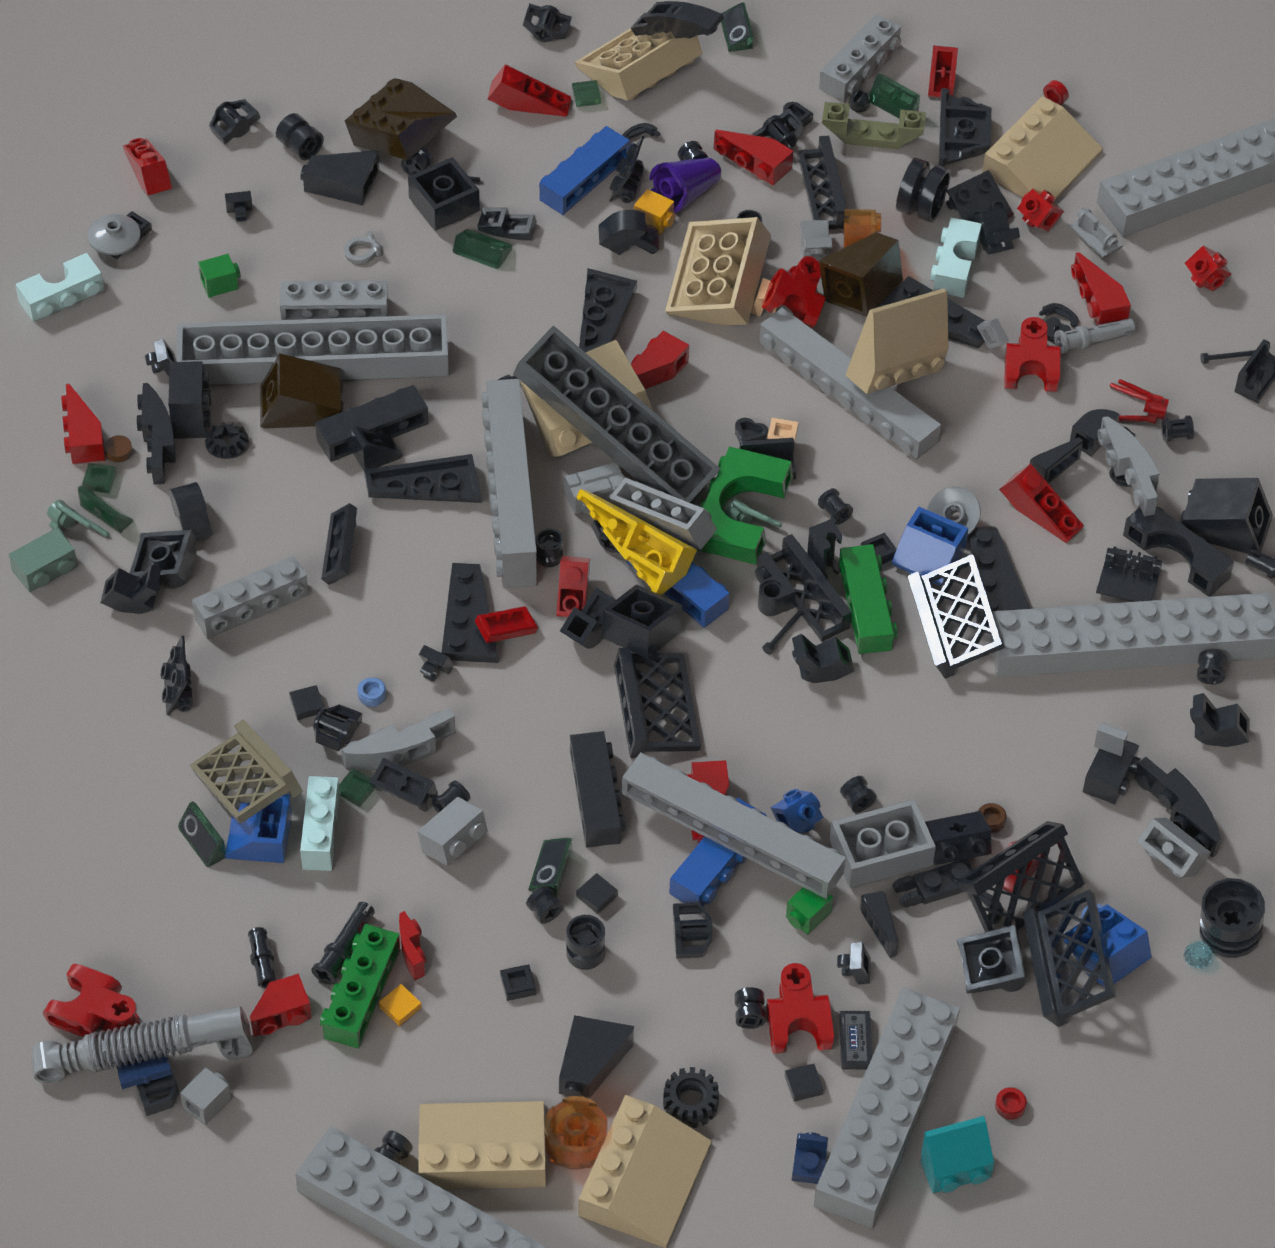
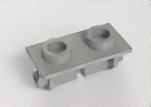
[1069,208,1123,258]

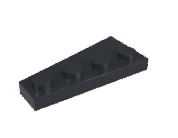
[878,276,985,348]
[364,454,482,503]
[968,527,1030,623]
[441,563,498,663]

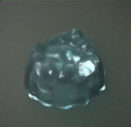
[1183,941,1212,969]

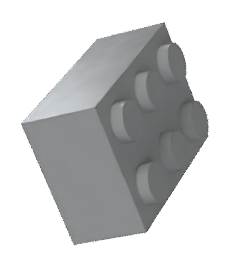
[829,799,936,888]

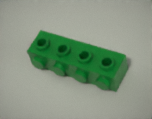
[839,544,897,654]
[320,924,400,1049]

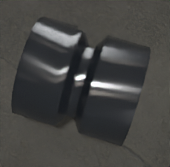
[275,113,324,160]
[566,915,605,970]

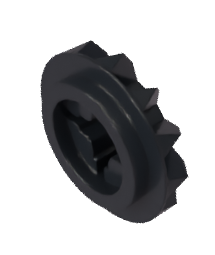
[205,421,249,459]

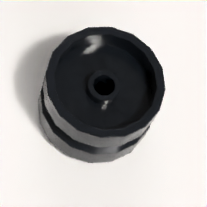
[896,157,951,222]

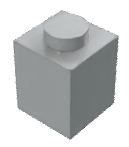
[180,1067,231,1125]

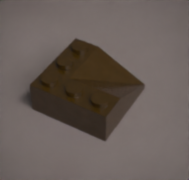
[344,78,457,160]

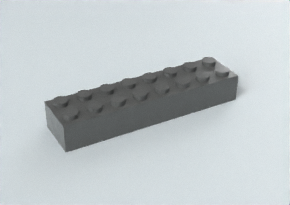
[513,325,720,504]

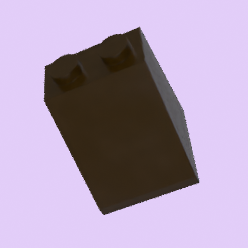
[819,232,903,317]
[260,353,344,429]

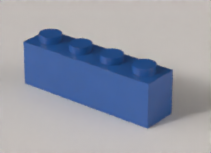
[539,126,630,215]
[627,561,729,628]
[669,797,767,906]

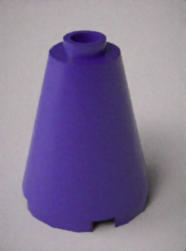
[649,158,721,213]

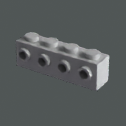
[819,14,902,102]
[280,280,388,320]
[609,477,717,550]
[192,556,309,639]

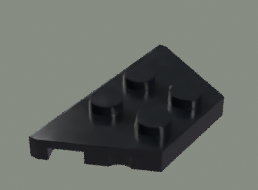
[938,88,992,166]

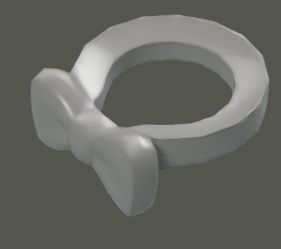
[344,231,381,264]

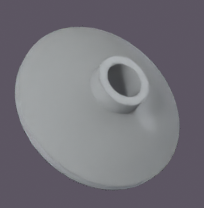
[88,214,140,255]
[927,487,981,535]

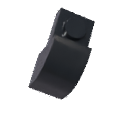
[973,208,1020,254]
[598,210,659,255]
[1070,409,1136,457]
[168,482,213,540]
[100,565,162,614]
[560,587,616,649]
[792,634,854,683]
[1190,693,1250,747]

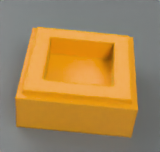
[379,984,422,1026]

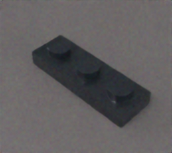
[321,503,358,585]

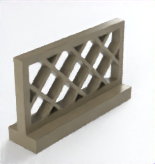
[190,719,303,824]

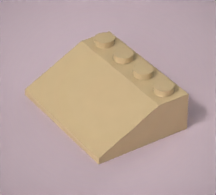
[575,28,703,100]
[982,96,1103,199]
[665,217,771,326]
[845,288,949,394]
[520,340,653,457]
[578,1095,712,1248]
[419,1101,545,1190]

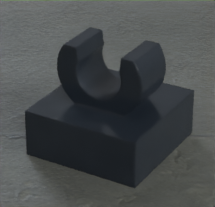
[225,191,253,222]
[145,338,176,376]
[419,645,454,682]
[837,942,871,985]

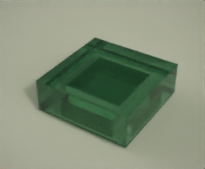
[572,80,601,107]
[82,463,116,494]
[339,768,375,807]

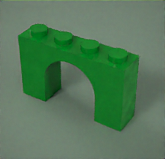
[695,446,793,565]

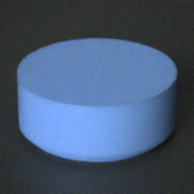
[357,677,386,707]

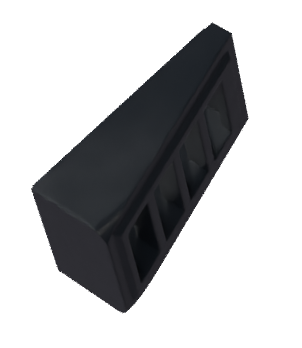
[1030,437,1083,484]
[860,891,898,958]

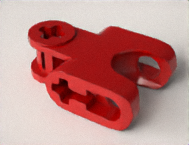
[761,256,825,329]
[1004,317,1060,392]
[43,963,140,1038]
[766,963,834,1054]

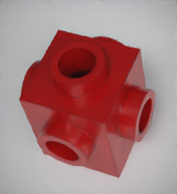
[1017,188,1065,232]
[1185,245,1232,291]

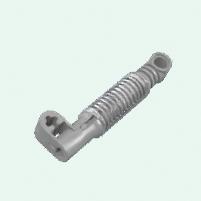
[32,1006,253,1083]

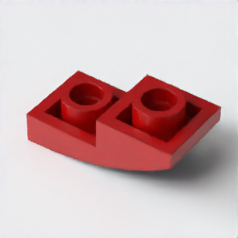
[399,911,427,981]

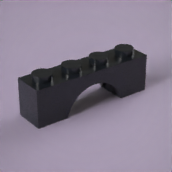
[1123,506,1234,597]

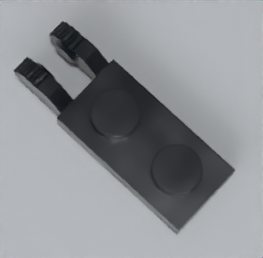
[892,859,973,908]

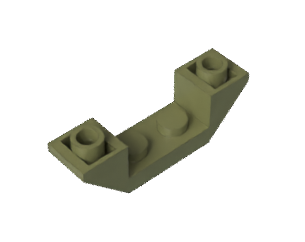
[822,102,926,149]

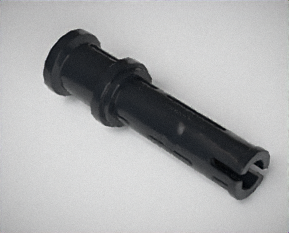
[311,901,375,984]

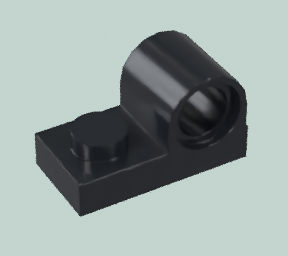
[755,552,796,616]

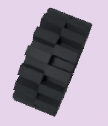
[663,1067,719,1128]

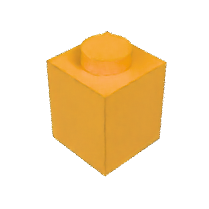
[634,189,676,235]

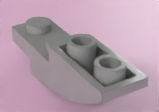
[1097,416,1160,516]
[342,708,455,770]

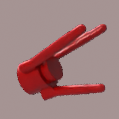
[1110,379,1169,424]

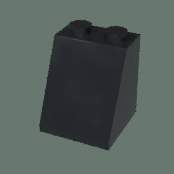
[1181,478,1273,554]

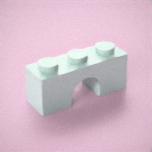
[930,218,982,298]
[15,253,104,322]
[300,776,340,871]

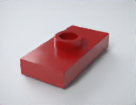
[475,606,538,643]

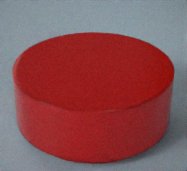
[1043,80,1069,106]
[995,1087,1027,1120]

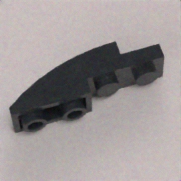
[631,1,724,39]
[137,383,176,485]
[1134,757,1221,858]

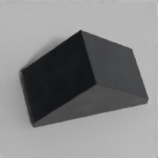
[351,426,403,471]

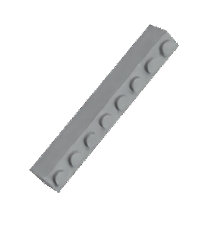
[759,307,941,459]
[622,752,846,899]

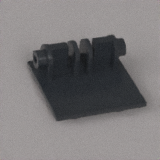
[609,136,644,203]
[946,170,1014,222]
[1096,546,1163,602]
[160,636,193,715]

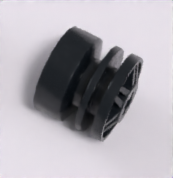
[1199,878,1265,958]

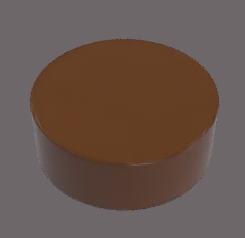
[104,435,133,463]
[978,803,1007,833]

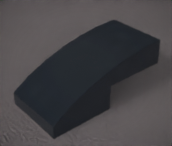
[477,207,537,240]

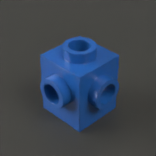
[770,789,824,833]

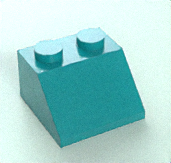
[920,1116,994,1193]

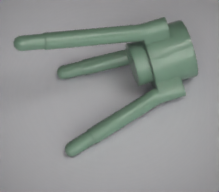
[724,499,782,528]
[47,500,109,541]

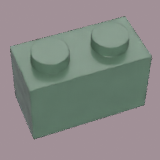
[9,528,77,592]

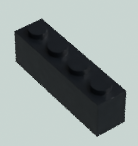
[315,385,429,462]
[570,731,626,848]

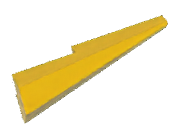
[576,489,697,595]

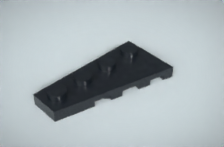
[579,268,637,352]

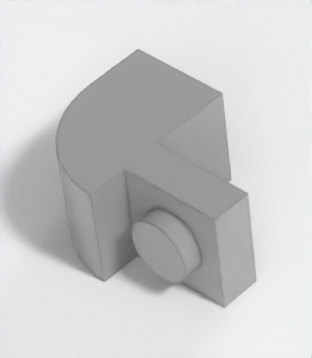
[800,220,832,261]

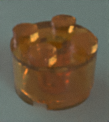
[843,209,881,247]
[545,1096,607,1169]

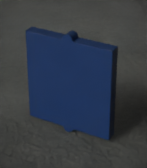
[116,1053,172,1090]

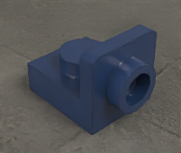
[792,1132,828,1184]

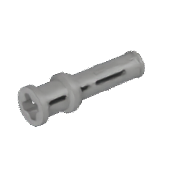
[1054,318,1135,354]

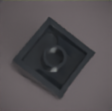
[130,530,197,588]
[956,925,1027,994]

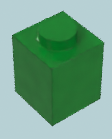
[198,254,241,298]
[786,887,833,935]

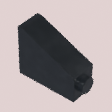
[300,151,380,205]
[559,1015,634,1099]

